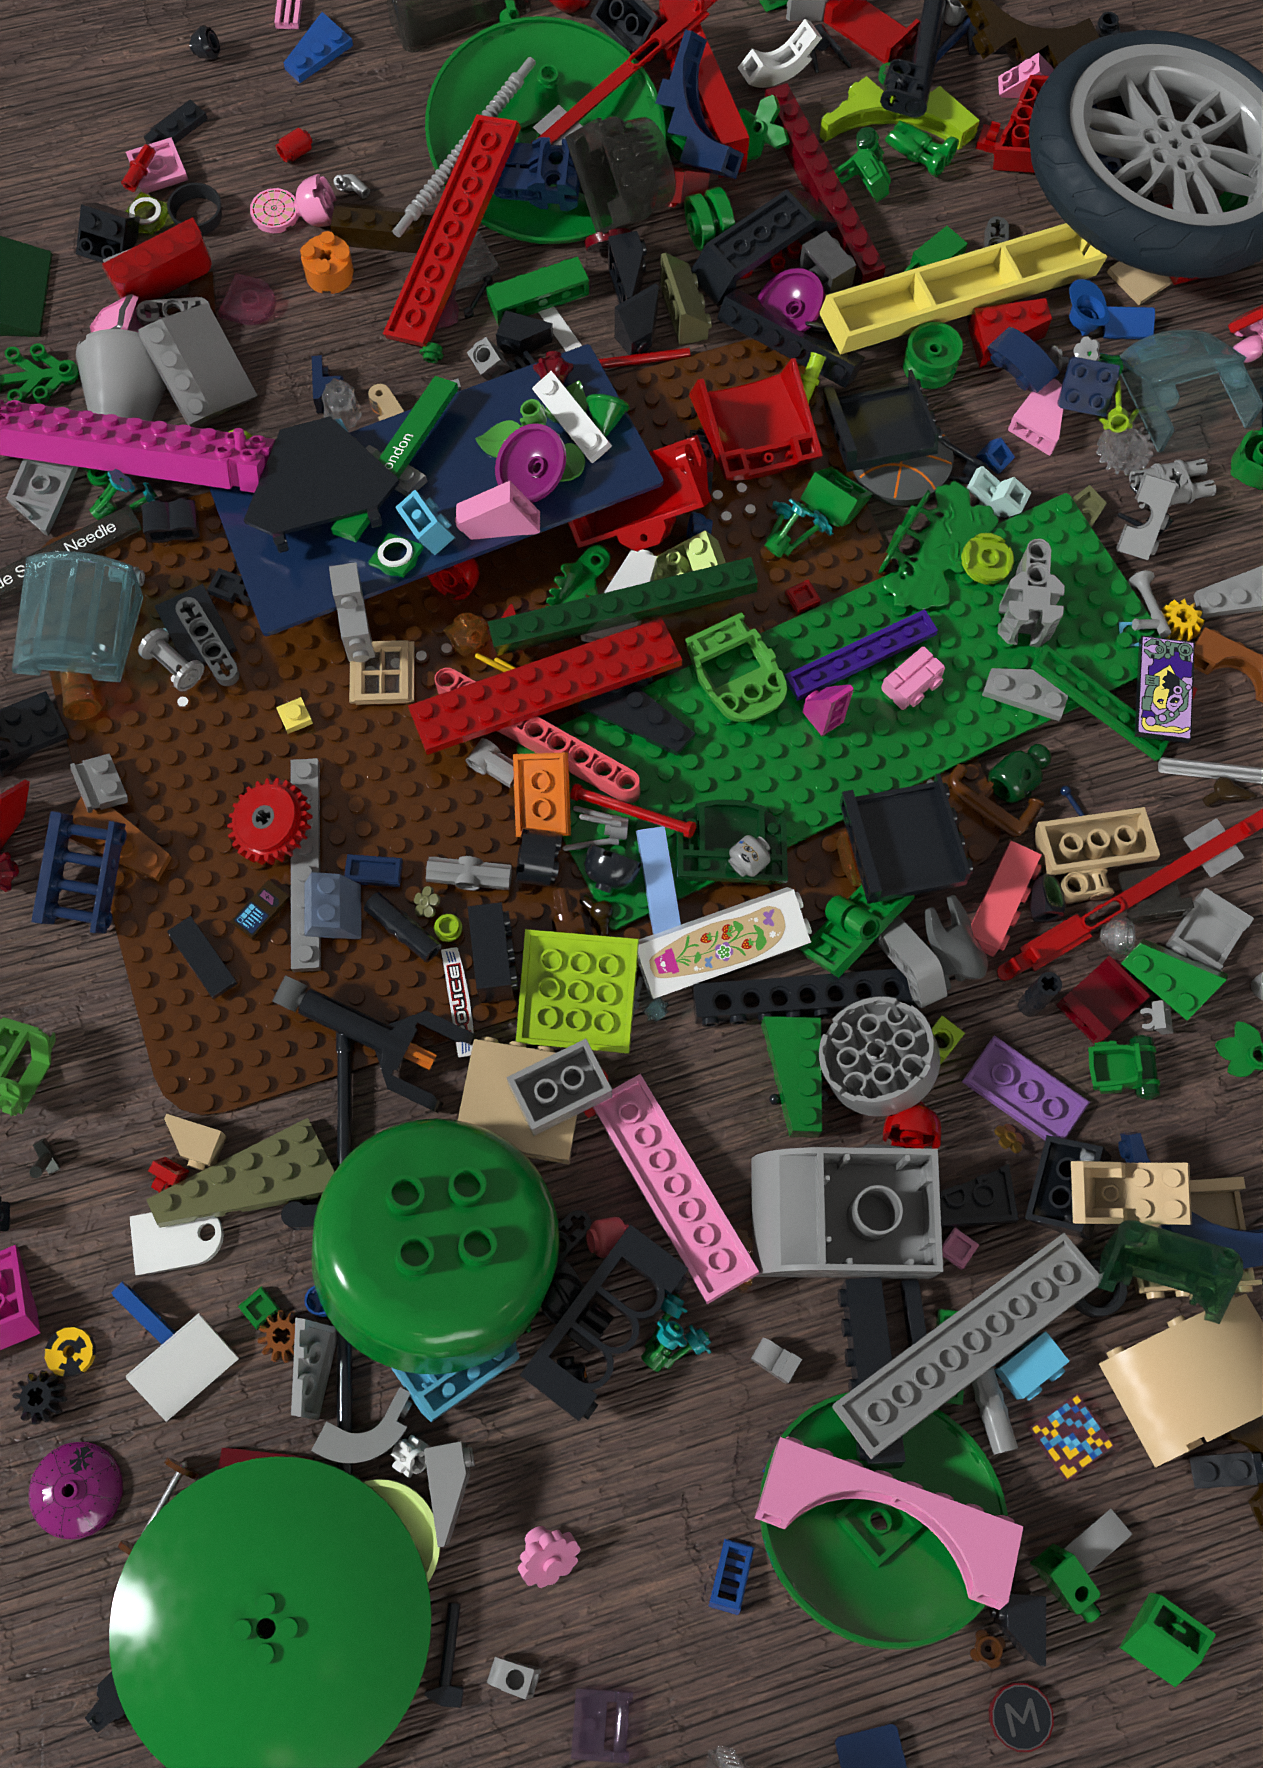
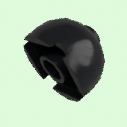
[584,844,642,893]

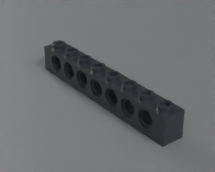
[692,969,918,1027]

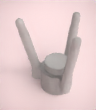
[562,806,628,851]

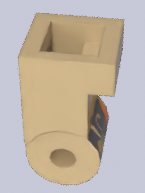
[368,384,404,421]

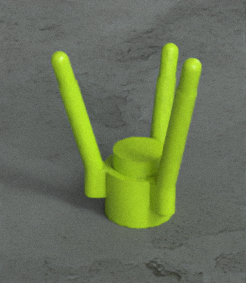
[1096,380,1139,433]

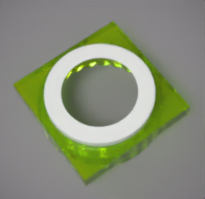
[125,192,169,235]

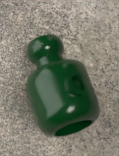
[988,744,1052,803]

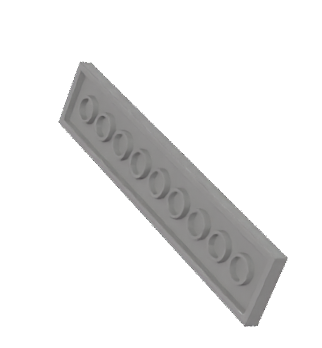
[832,1233,1105,1459]

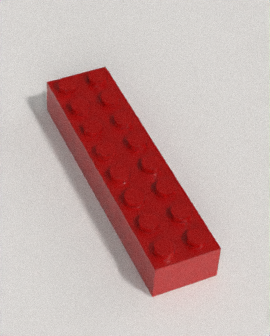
[656,0,749,178]

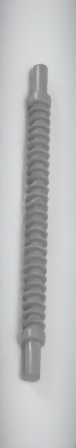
[392,57,536,237]

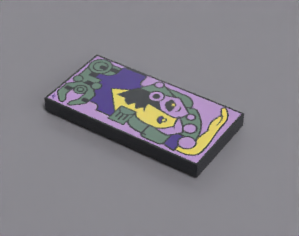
[1134,636,1195,743]

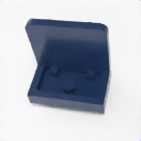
[1057,356,1120,417]
[835,1723,907,1768]

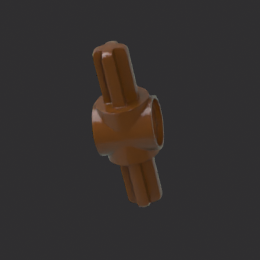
[552,888,585,934]

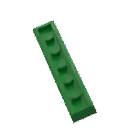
[1030,644,1169,761]

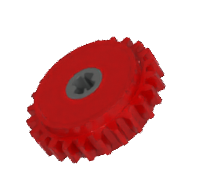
[227,778,313,865]

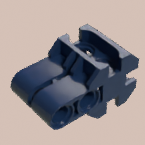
[493,137,583,211]

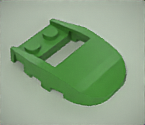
[685,612,787,722]

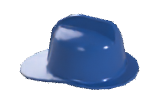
[1069,279,1110,336]

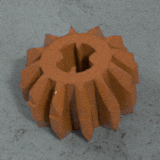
[258,1310,303,1363]

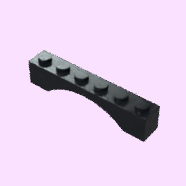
[717,288,865,388]

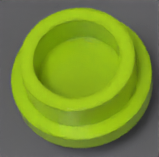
[434,914,462,942]

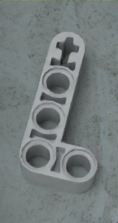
[874,915,947,1008]

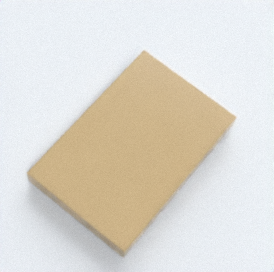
[1107,261,1173,305]

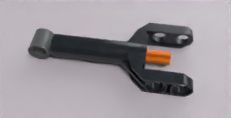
[272,975,477,1113]

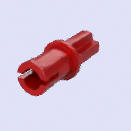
[121,144,156,192]

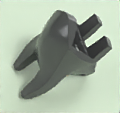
[923,895,988,990]

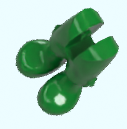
[885,121,959,177]

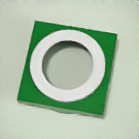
[368,533,424,578]

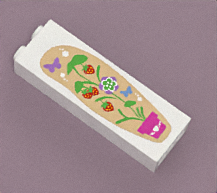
[637,887,812,999]

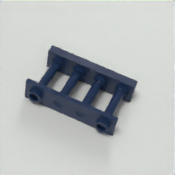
[31,811,127,934]

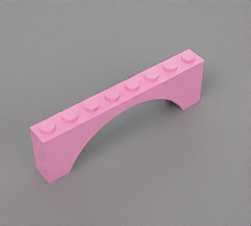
[755,1437,1023,1610]

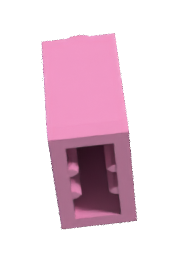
[1008,379,1063,456]
[455,481,540,540]

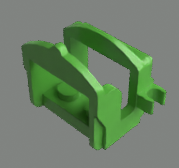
[0,1017,56,1116]

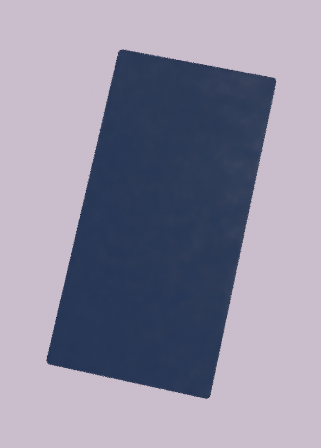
[209,344,664,636]

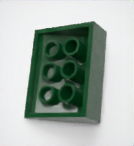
[0,236,53,337]

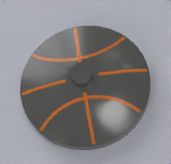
[853,424,954,506]

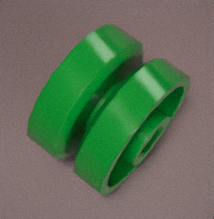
[684,187,735,251]
[903,322,963,389]

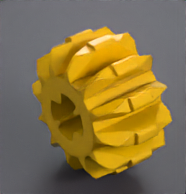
[1161,599,1204,641]

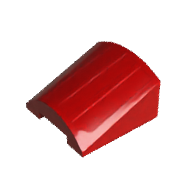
[689,358,823,481]

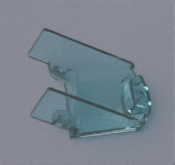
[1120,330,1263,452]

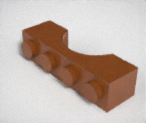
[1194,627,1263,703]

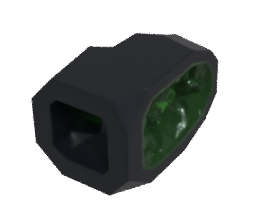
[1029,873,1066,923]

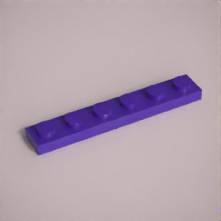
[785,609,938,701]

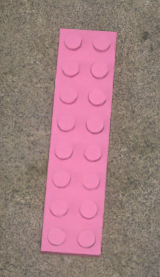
[593,1074,759,1304]

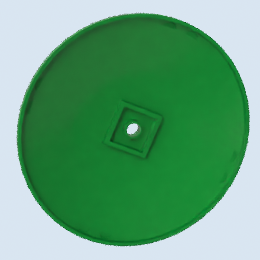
[425,16,666,244]
[109,1456,432,1768]

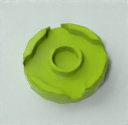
[961,533,1014,584]

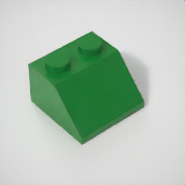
[800,466,873,527]

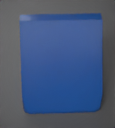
[976,438,1015,474]

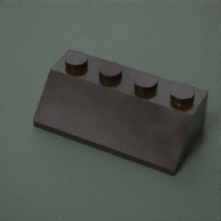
[331,203,435,253]

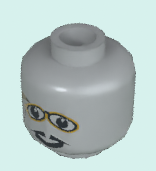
[728,835,771,877]

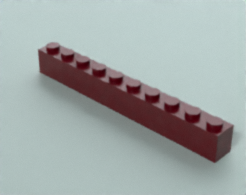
[765,83,886,286]

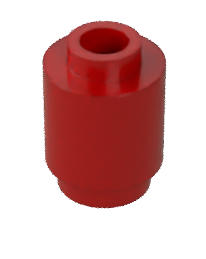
[275,127,313,163]

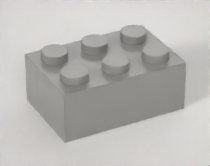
[506,1039,612,1136]

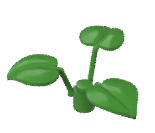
[475,380,588,482]

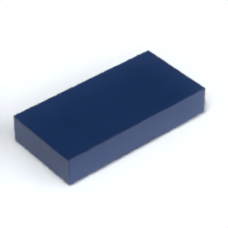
[344,854,403,887]

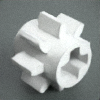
[391,1435,429,1478]

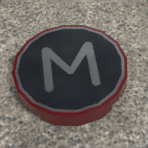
[585,228,631,253]
[988,1682,1054,1752]

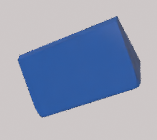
[1102,307,1155,339]

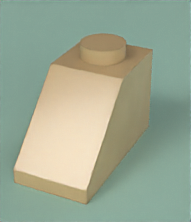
[164,1114,227,1171]

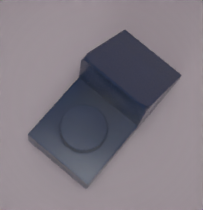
[312,355,346,414]

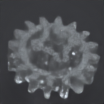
[1096,423,1154,476]

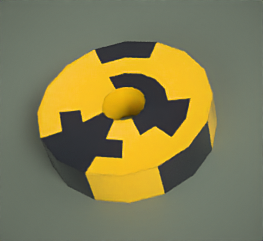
[45,1327,96,1377]

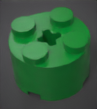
[1230,427,1263,490]

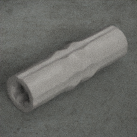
[972,1367,1018,1455]

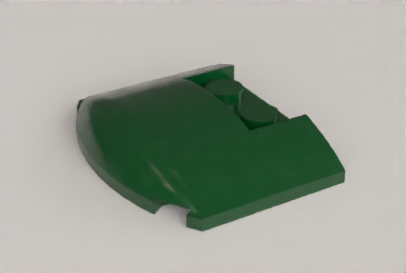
[676,799,788,885]

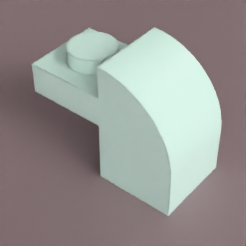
[967,466,1031,517]

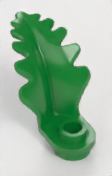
[546,545,611,607]

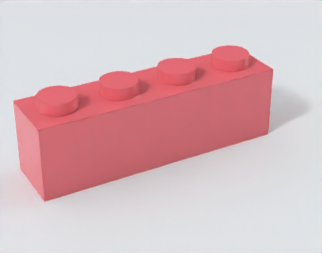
[971,841,1042,957]

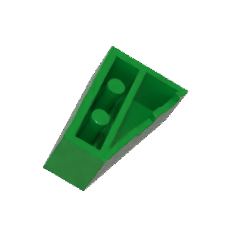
[1121,939,1228,1021]

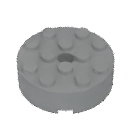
[819,997,940,1116]

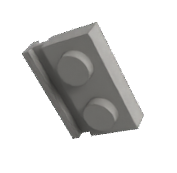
[70,753,128,813]

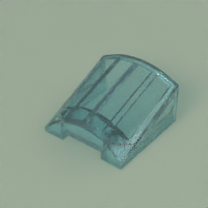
[12,551,143,682]

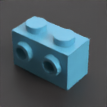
[395,490,455,555]
[994,1331,1069,1401]

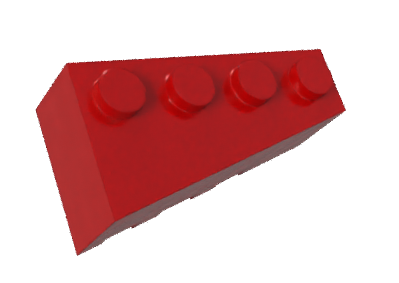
[993,75,1049,173]

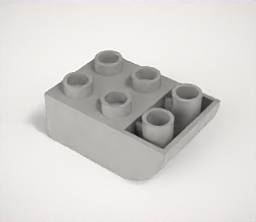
[751,1147,943,1279]

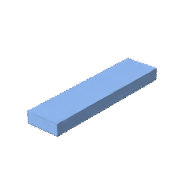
[636,826,681,934]

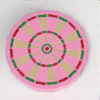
[250,188,299,233]

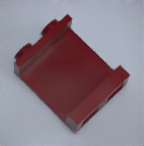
[1056,955,1150,1044]

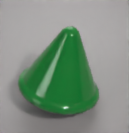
[586,394,629,437]

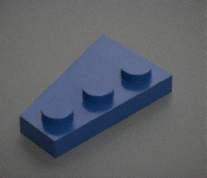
[283,12,353,83]

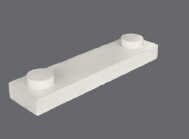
[532,371,612,463]

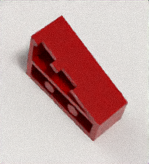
[968,298,1052,368]

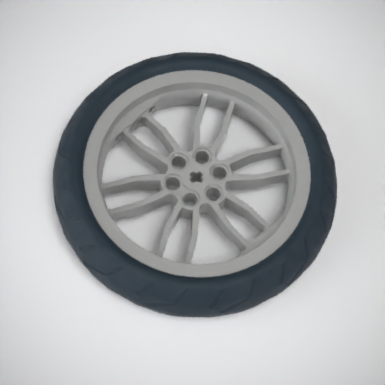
[1029,30,1263,278]

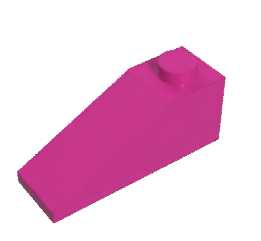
[803,684,854,736]

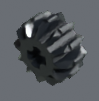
[12,1370,68,1425]

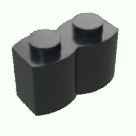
[142,498,200,543]

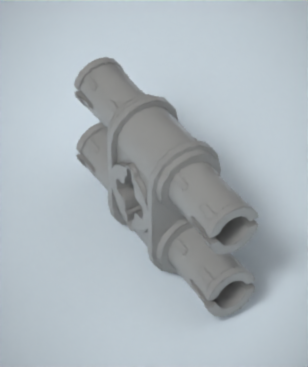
[1129,459,1216,509]

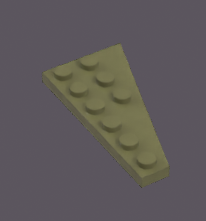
[146,1118,334,1228]

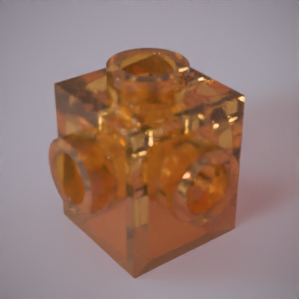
[443,612,491,656]

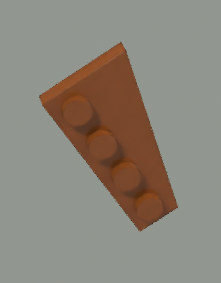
[69,796,172,881]

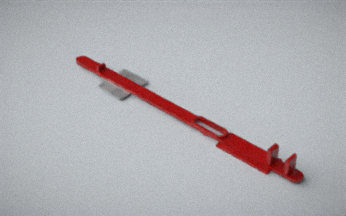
[531,0,717,145]
[997,809,1263,981]

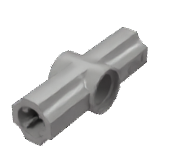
[426,856,512,891]

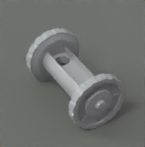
[138,628,204,691]

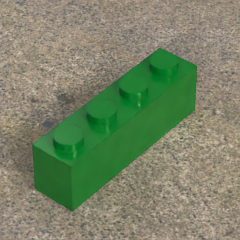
[486,257,589,326]

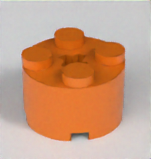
[300,231,354,294]

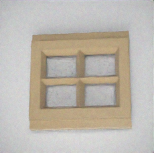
[349,640,415,705]

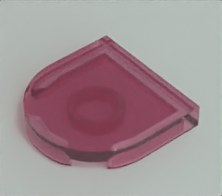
[218,273,276,325]

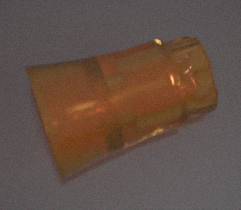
[59,658,102,720]

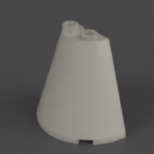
[76,329,167,421]

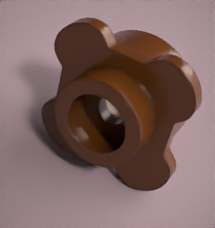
[970,1629,1006,1668]

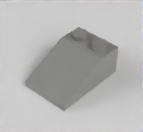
[424,1441,475,1547]

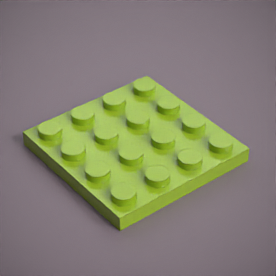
[516,929,639,1053]

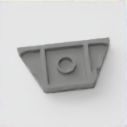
[6,459,78,536]

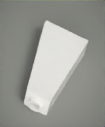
[580,549,657,642]

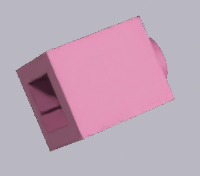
[998,53,1054,98]

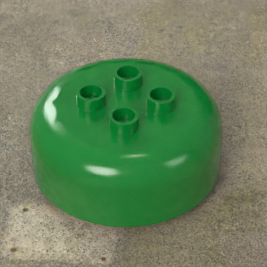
[311,1118,559,1375]

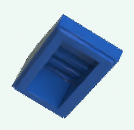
[708,1539,755,1615]

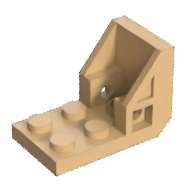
[1071,1161,1192,1225]

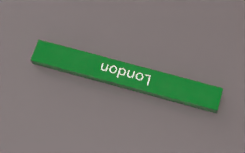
[331,376,459,542]

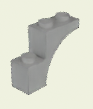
[329,562,375,662]

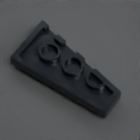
[578,683,695,756]

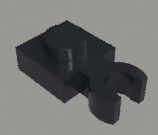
[207,568,252,606]

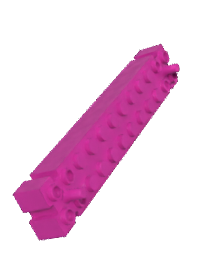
[0,400,275,493]

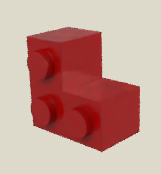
[656,166,710,207]

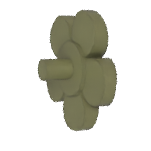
[414,886,440,918]

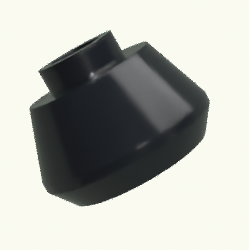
[189,25,220,60]

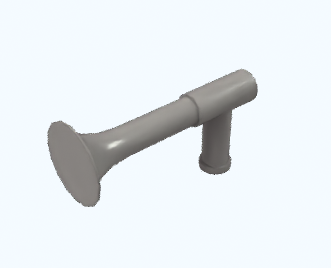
[1128,570,1171,638]

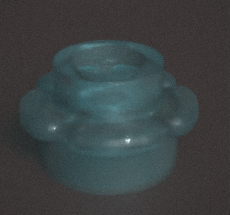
[643,997,669,1022]

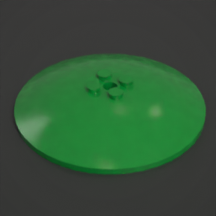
[759,1392,1008,1650]

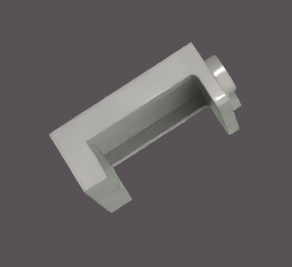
[1164,888,1254,972]

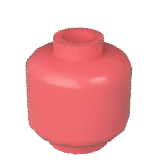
[586,1217,629,1258]

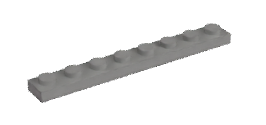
[291,758,321,972]

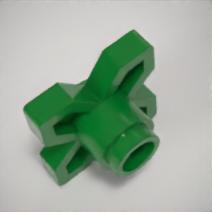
[738,95,790,162]

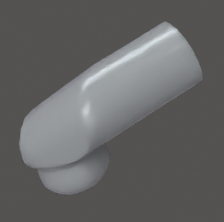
[333,174,370,199]

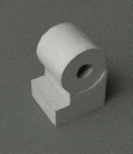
[751,1337,802,1384]
[487,1656,542,1700]

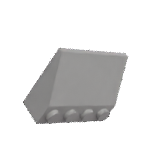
[138,303,258,428]

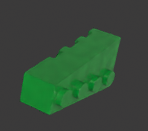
[761,1016,822,1138]

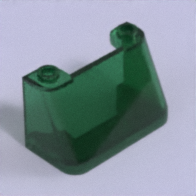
[1098,1220,1243,1324]

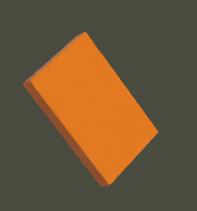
[513,752,571,837]

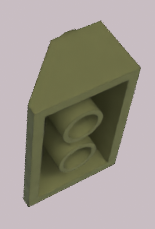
[660,253,712,346]

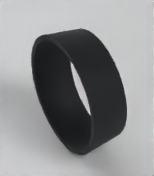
[167,183,222,235]

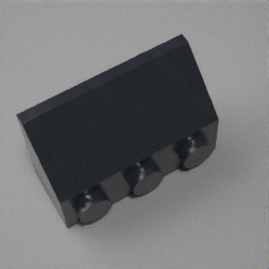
[591,0,661,63]
[1025,1135,1112,1240]

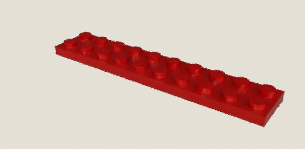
[383,114,521,347]
[408,618,682,755]

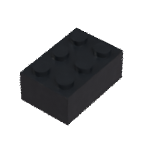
[467,902,519,1003]

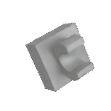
[1140,1000,1173,1035]

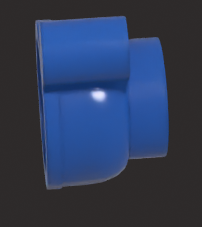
[686,512,713,540]

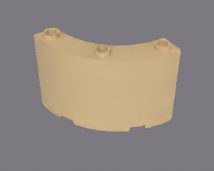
[1099,1293,1263,1467]

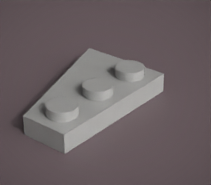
[982,668,1068,721]

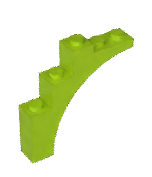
[819,76,980,150]

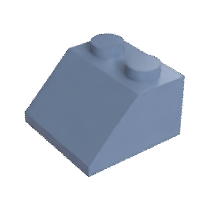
[304,872,361,939]

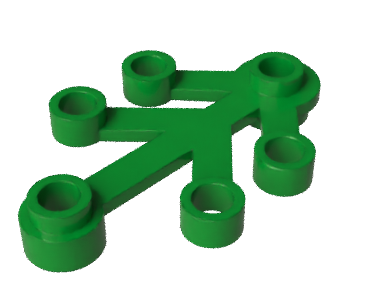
[0,343,79,404]

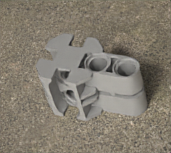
[998,539,1065,647]

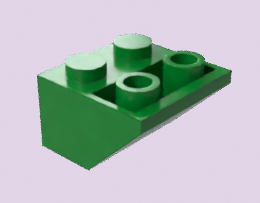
[1119,1592,1216,1688]

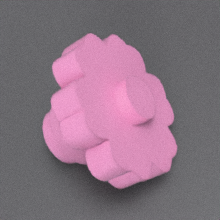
[518,1526,580,1588]

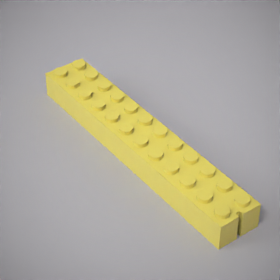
[819,223,1107,355]

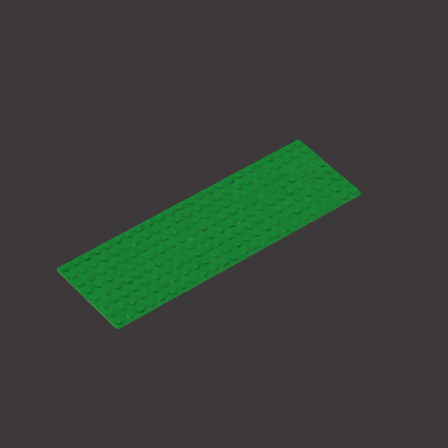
[517,493,1161,931]

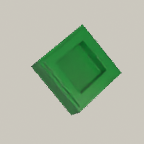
[238,1286,281,1330]

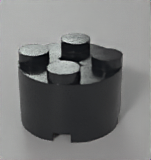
[516,827,562,887]

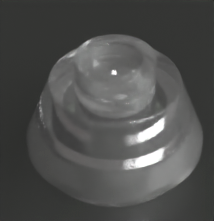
[1101,917,1135,955]

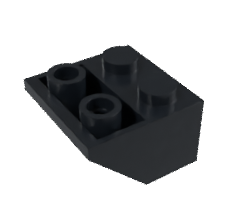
[76,202,140,263]

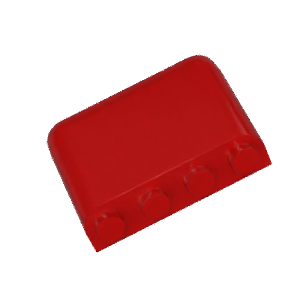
[102,217,212,308]

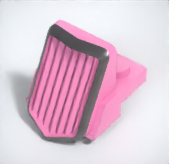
[90,294,161,333]

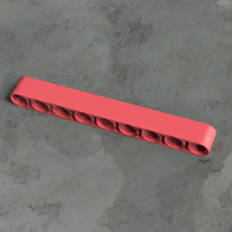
[435,668,640,804]

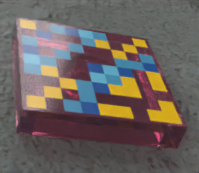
[1028,1393,1115,1481]

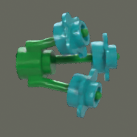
[641,1294,712,1372]

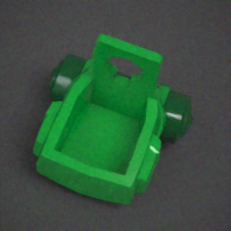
[834,127,891,203]
[1088,1035,1161,1100]

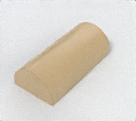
[1035,807,1160,875]

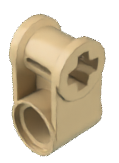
[1059,868,1114,904]

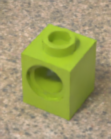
[931,1016,965,1065]

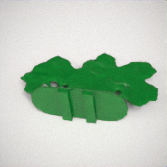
[878,481,998,610]

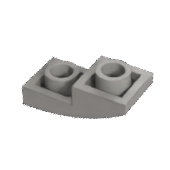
[1064,1509,1133,1574]

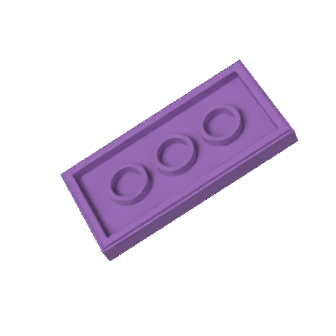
[962,1035,1090,1140]

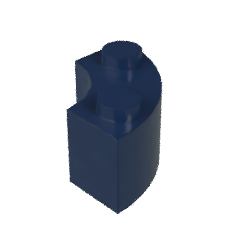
[987,327,1060,393]

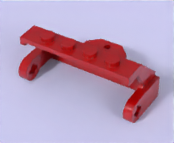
[568,435,712,551]

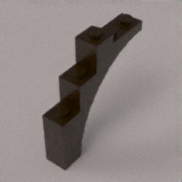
[959,0,1100,69]

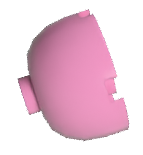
[294,174,336,227]

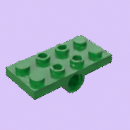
[800,885,915,978]

